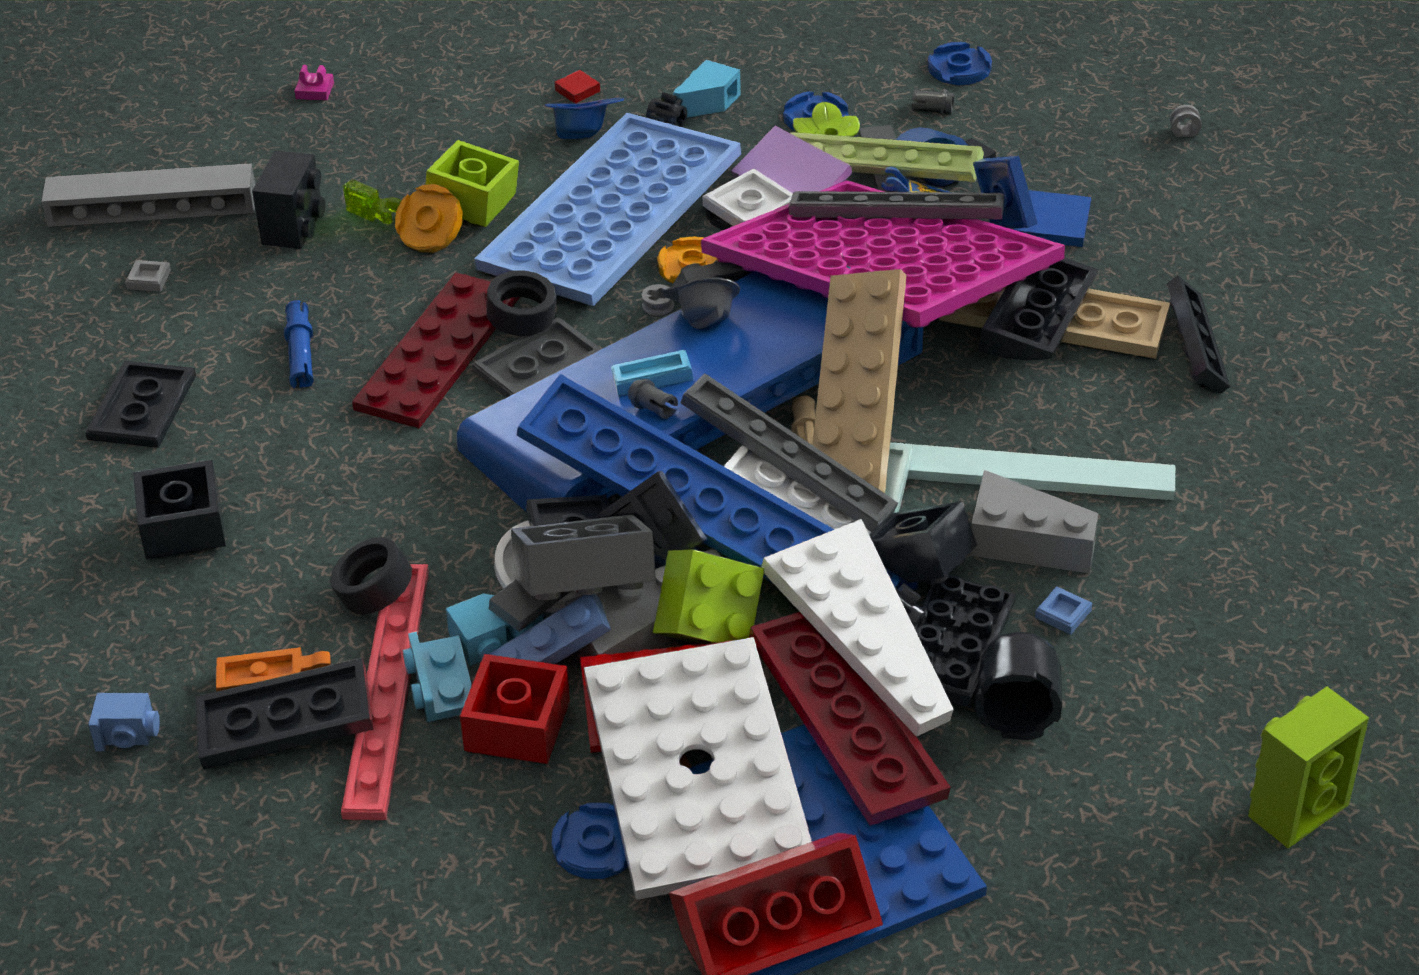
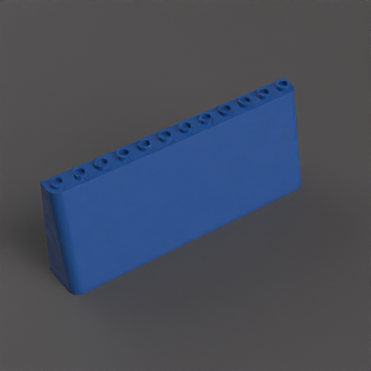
[457,271,923,512]

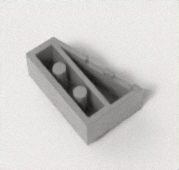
[969,470,1098,573]

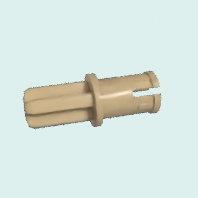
[792,396,816,445]

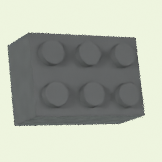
[511,515,656,600]

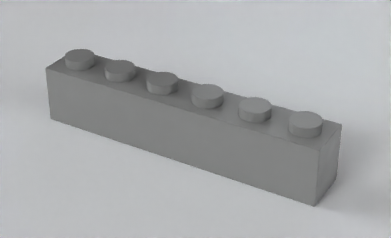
[42,164,255,227]

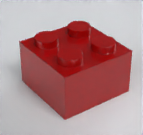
[460,654,570,764]

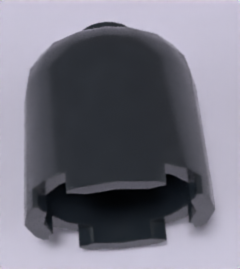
[975,631,1062,740]

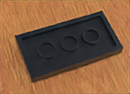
[196,658,373,769]

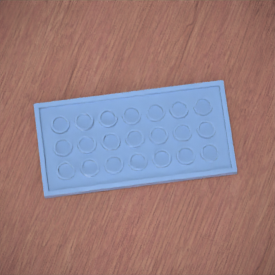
[474,113,741,306]

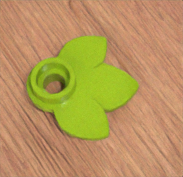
[793,102,860,137]

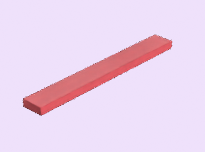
[341,564,429,820]

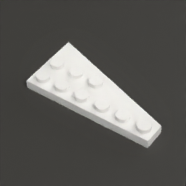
[761,519,953,736]

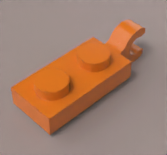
[216,647,331,691]

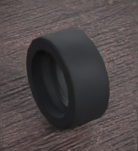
[486,270,556,336]
[330,537,412,614]

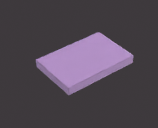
[732,126,852,193]

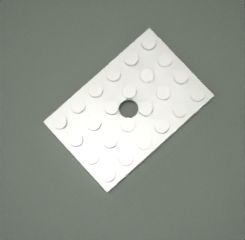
[584,637,812,900]

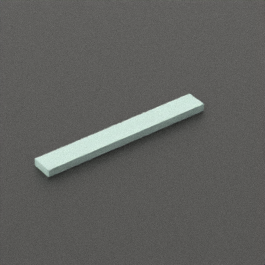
[890,442,1175,500]

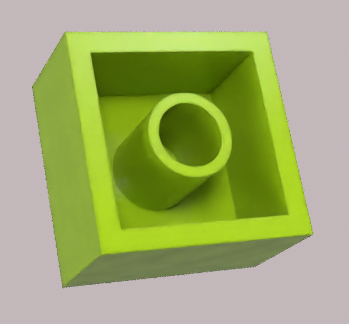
[425,140,519,227]
[653,550,764,644]

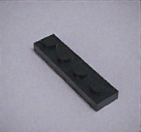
[1167,275,1231,393]

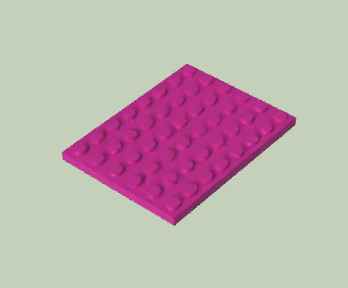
[701,180,1065,327]

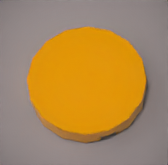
[395,184,463,253]
[657,236,717,283]

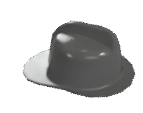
[662,277,740,329]

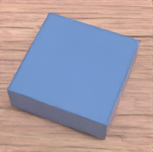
[1035,586,1092,635]

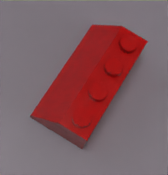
[669,833,883,975]

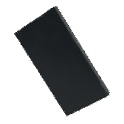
[913,575,1016,708]

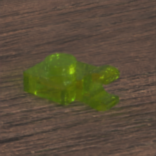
[343,179,402,224]

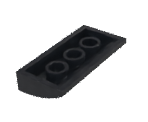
[977,257,1099,360]

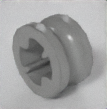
[1170,105,1202,137]
[642,284,674,316]

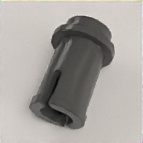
[912,89,955,115]
[628,379,678,419]

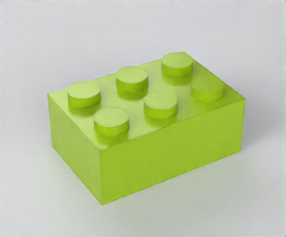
[1248,686,1369,849]

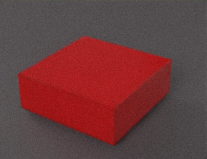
[555,70,600,104]

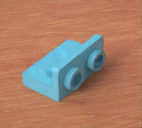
[402,632,472,722]

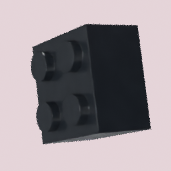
[252,151,325,249]
[133,460,226,560]

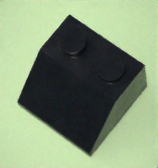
[869,501,977,585]

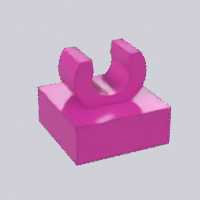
[294,65,334,100]

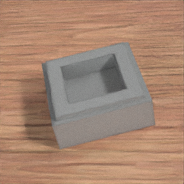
[125,260,171,292]

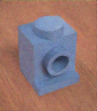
[89,693,160,751]

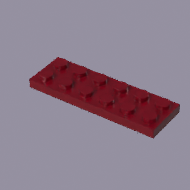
[352,273,520,429]
[749,612,951,826]

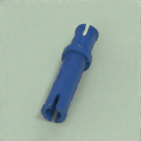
[284,300,314,388]

